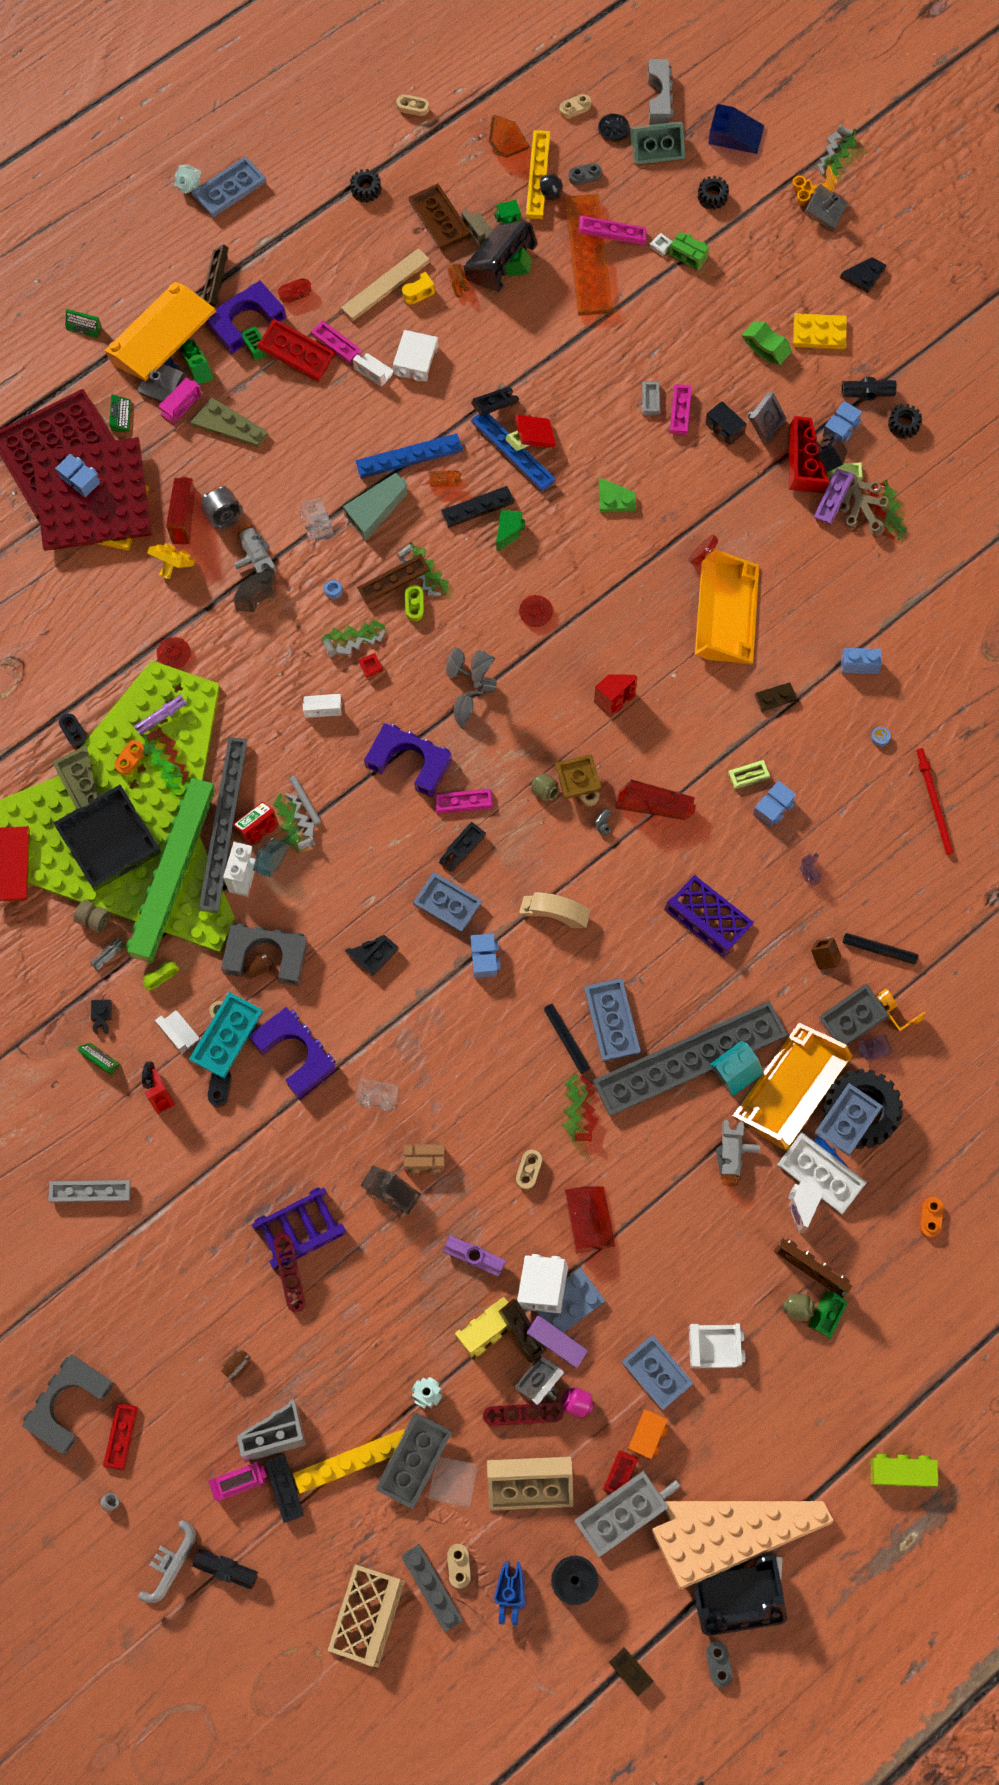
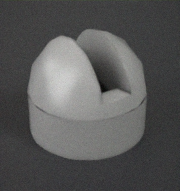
[100,1492,119,1512]

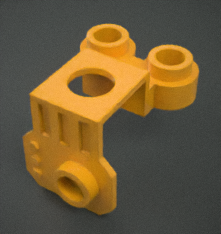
[792,166,837,206]
[877,989,926,1031]

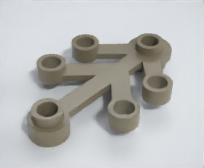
[839,475,890,536]

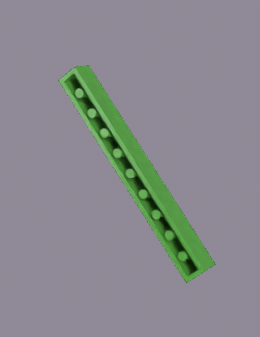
[126,778,216,963]

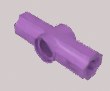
[443,1235,506,1277]

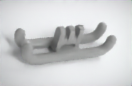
[138,1520,196,1603]

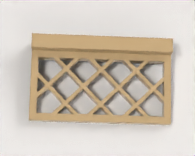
[328,1564,405,1668]

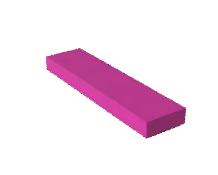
[579,216,646,245]

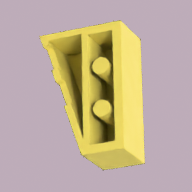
[455,1297,510,1358]

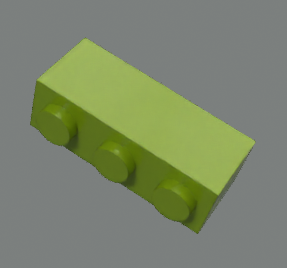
[870,1454,938,1487]

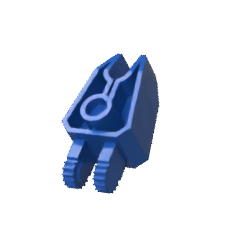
[494,1561,527,1626]

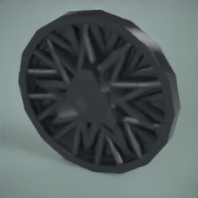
[598,113,629,141]

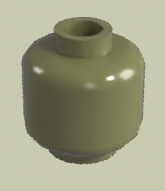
[531,773,559,801]
[783,1294,814,1321]

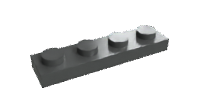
[401,1544,463,1632]

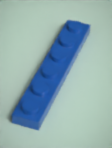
[471,414,555,492]
[355,433,463,479]

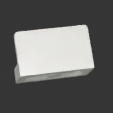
[353,353,394,387]
[303,694,342,718]
[155,1011,200,1054]

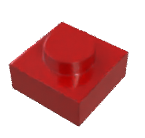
[358,653,383,678]

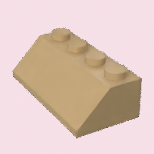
[487,1457,573,1510]

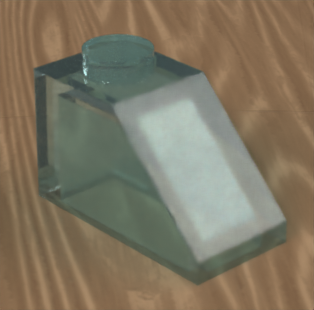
[253,837,290,877]

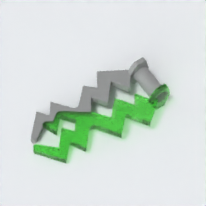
[817,124,857,179]
[396,542,449,596]
[321,619,385,657]
[273,793,315,853]

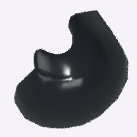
[540,173,563,201]

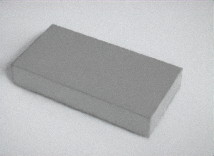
[642,382,660,415]

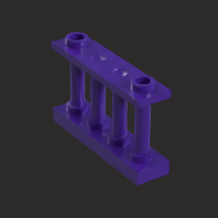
[252,1187,347,1271]

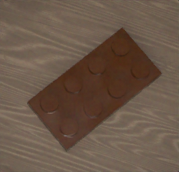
[408,183,471,251]
[773,1238,852,1298]

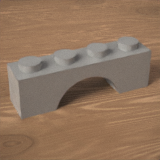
[648,59,673,125]

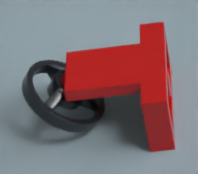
[142,1061,175,1114]

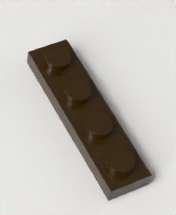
[202,244,229,307]

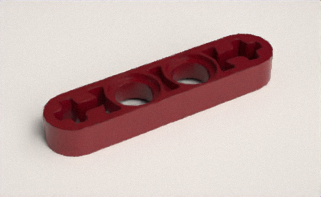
[274,1233,305,1312]
[483,1403,564,1426]

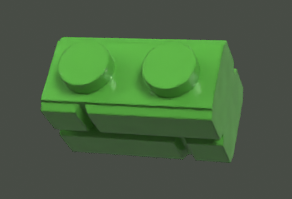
[669,232,710,270]

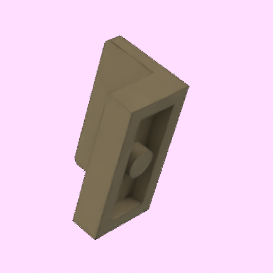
[461,209,493,246]

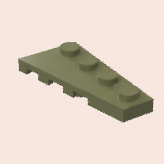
[190,397,268,448]
[52,746,98,809]

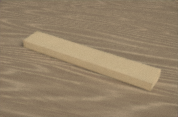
[341,248,430,322]

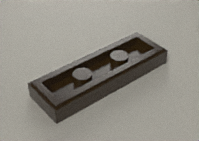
[498,1299,546,1363]

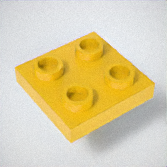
[147,543,196,579]

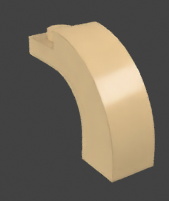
[519,892,591,928]

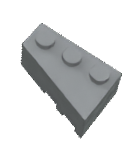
[237,1399,306,1462]

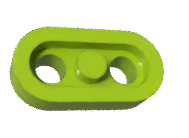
[405,585,424,621]
[142,961,179,991]

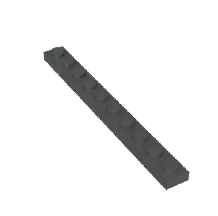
[199,737,248,914]

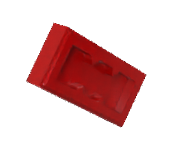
[603,1449,639,1493]

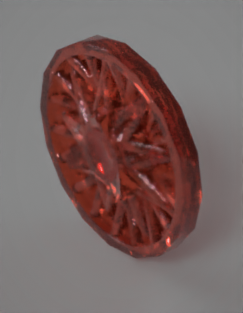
[519,595,553,627]
[157,637,191,669]

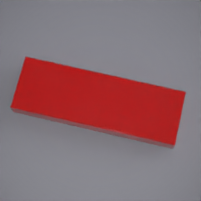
[103,1403,138,1471]

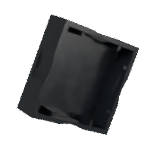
[53,784,161,892]

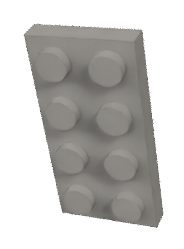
[574,1470,668,1557]

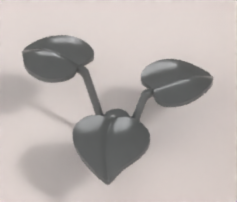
[446,648,497,729]

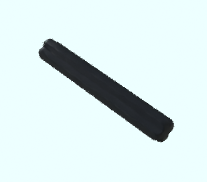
[843,933,919,965]
[544,1004,589,1074]

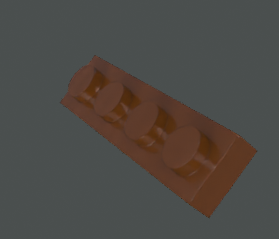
[357,554,430,604]

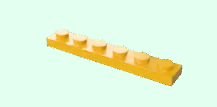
[526,130,550,220]
[293,1428,406,1494]

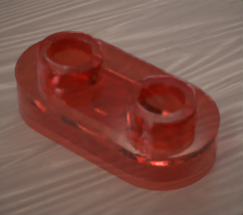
[278,278,312,303]

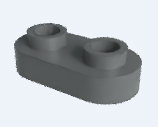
[569,163,602,185]
[706,1641,733,1687]

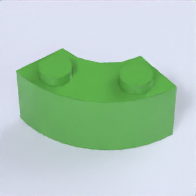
[741,321,792,365]

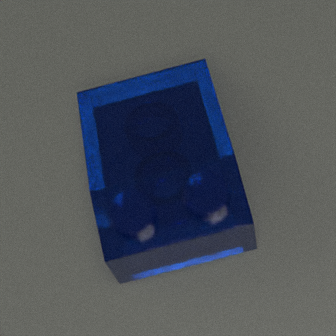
[708,104,765,154]

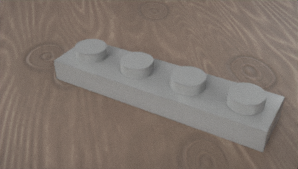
[48,1180,131,1203]

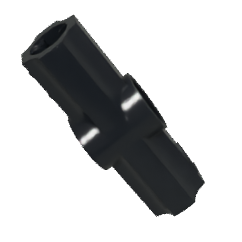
[841,377,897,401]
[192,1549,259,1590]

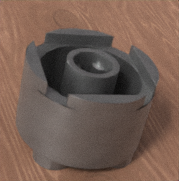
[201,486,243,530]

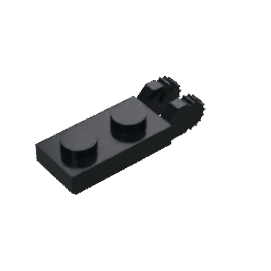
[471,387,519,416]
[439,822,486,872]

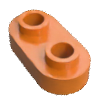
[115,740,145,776]
[920,1197,944,1238]

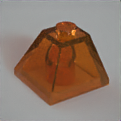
[489,115,530,158]

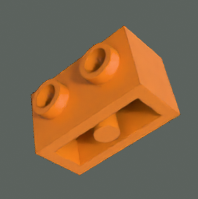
[627,1409,669,1460]

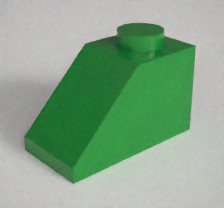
[496,510,526,551]

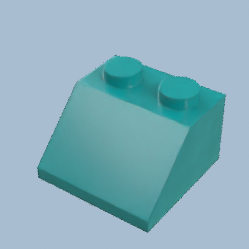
[710,1041,764,1096]

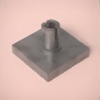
[804,184,848,232]
[137,364,185,402]
[748,392,787,444]
[514,1356,564,1405]

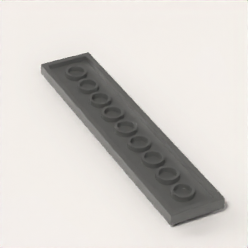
[593,1001,787,1117]

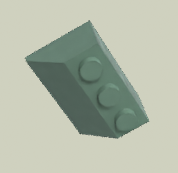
[630,121,685,165]

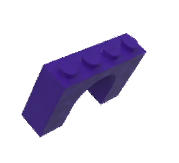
[205,280,287,355]
[364,723,452,798]
[249,1007,336,1099]

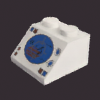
[788,1180,824,1234]

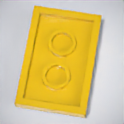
[793,313,847,350]

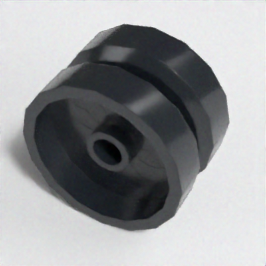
[551,1556,598,1605]

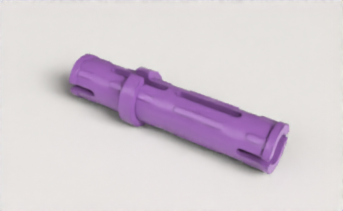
[134,694,187,735]

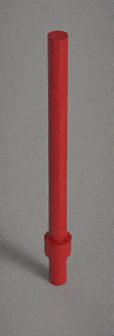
[916,748,954,855]

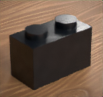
[705,401,747,445]
[818,433,847,472]

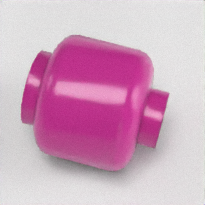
[561,1387,594,1418]

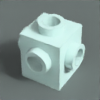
[174,165,201,193]
[411,1377,443,1409]

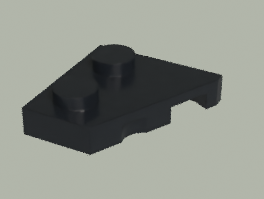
[840,257,887,293]

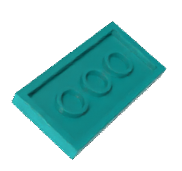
[189,992,264,1079]

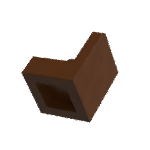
[811,938,841,970]

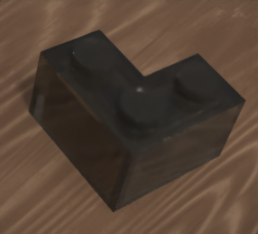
[360,1165,421,1215]

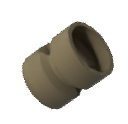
[74,900,110,933]

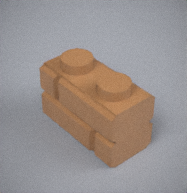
[404,1144,445,1175]

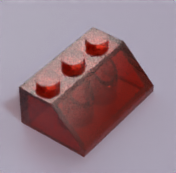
[564,1186,616,1254]

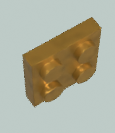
[555,754,602,799]

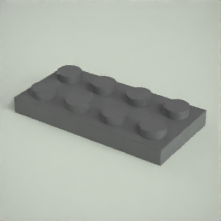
[375,1412,452,1509]

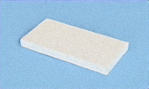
[777,1132,867,1214]

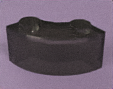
[234,571,277,612]

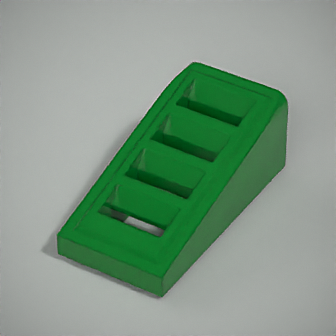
[241,326,268,361]

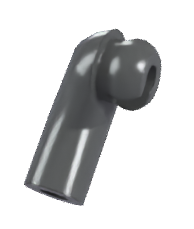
[595,808,612,835]

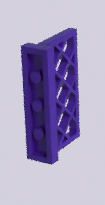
[664,875,754,958]

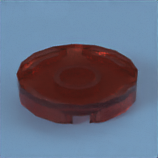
[689,534,718,566]

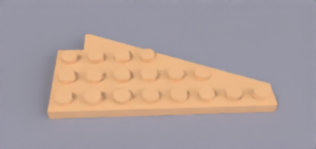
[652,1501,833,1590]

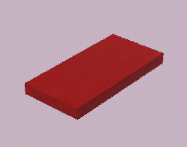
[257,318,335,382]
[0,826,30,901]

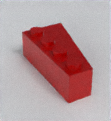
[789,416,829,493]

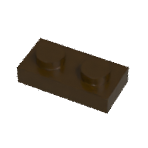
[755,682,797,712]
[608,1647,654,1697]

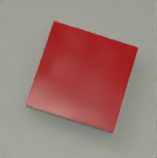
[515,414,556,448]

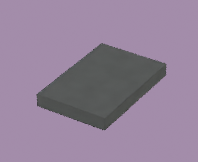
[819,983,890,1046]

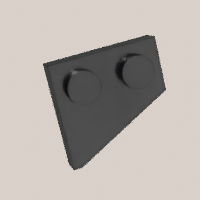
[345,935,399,977]

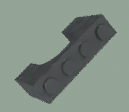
[221,924,308,986]
[22,1354,116,1455]

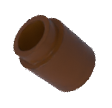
[221,1349,251,1381]

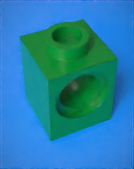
[494,199,521,224]

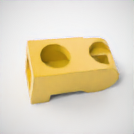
[402,272,435,304]

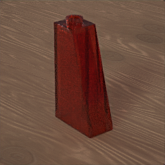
[166,477,195,544]
[616,779,696,820]

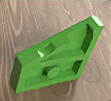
[599,478,636,512]

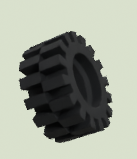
[350,169,381,203]
[697,176,729,210]
[888,404,922,439]

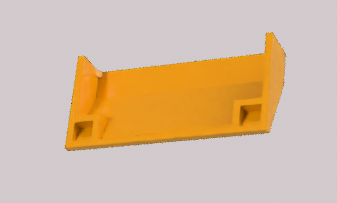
[104,282,216,381]
[695,549,759,664]
[733,1023,853,1151]

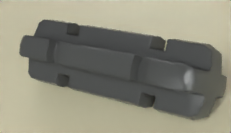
[90,938,124,970]

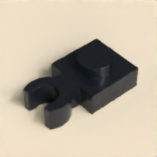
[91,999,112,1034]

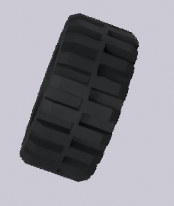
[823,1069,903,1149]

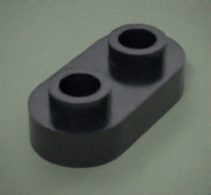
[59,714,88,748]
[208,1071,232,1107]

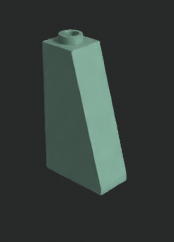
[343,473,408,541]

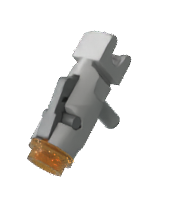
[234,524,276,580]
[716,1120,760,1186]

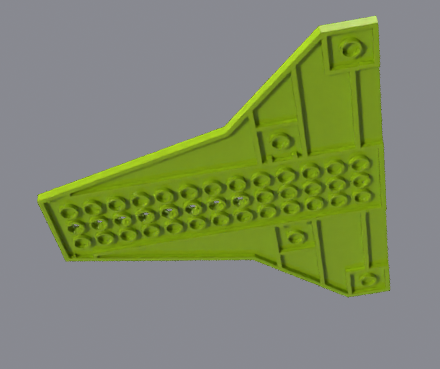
[0,660,236,954]

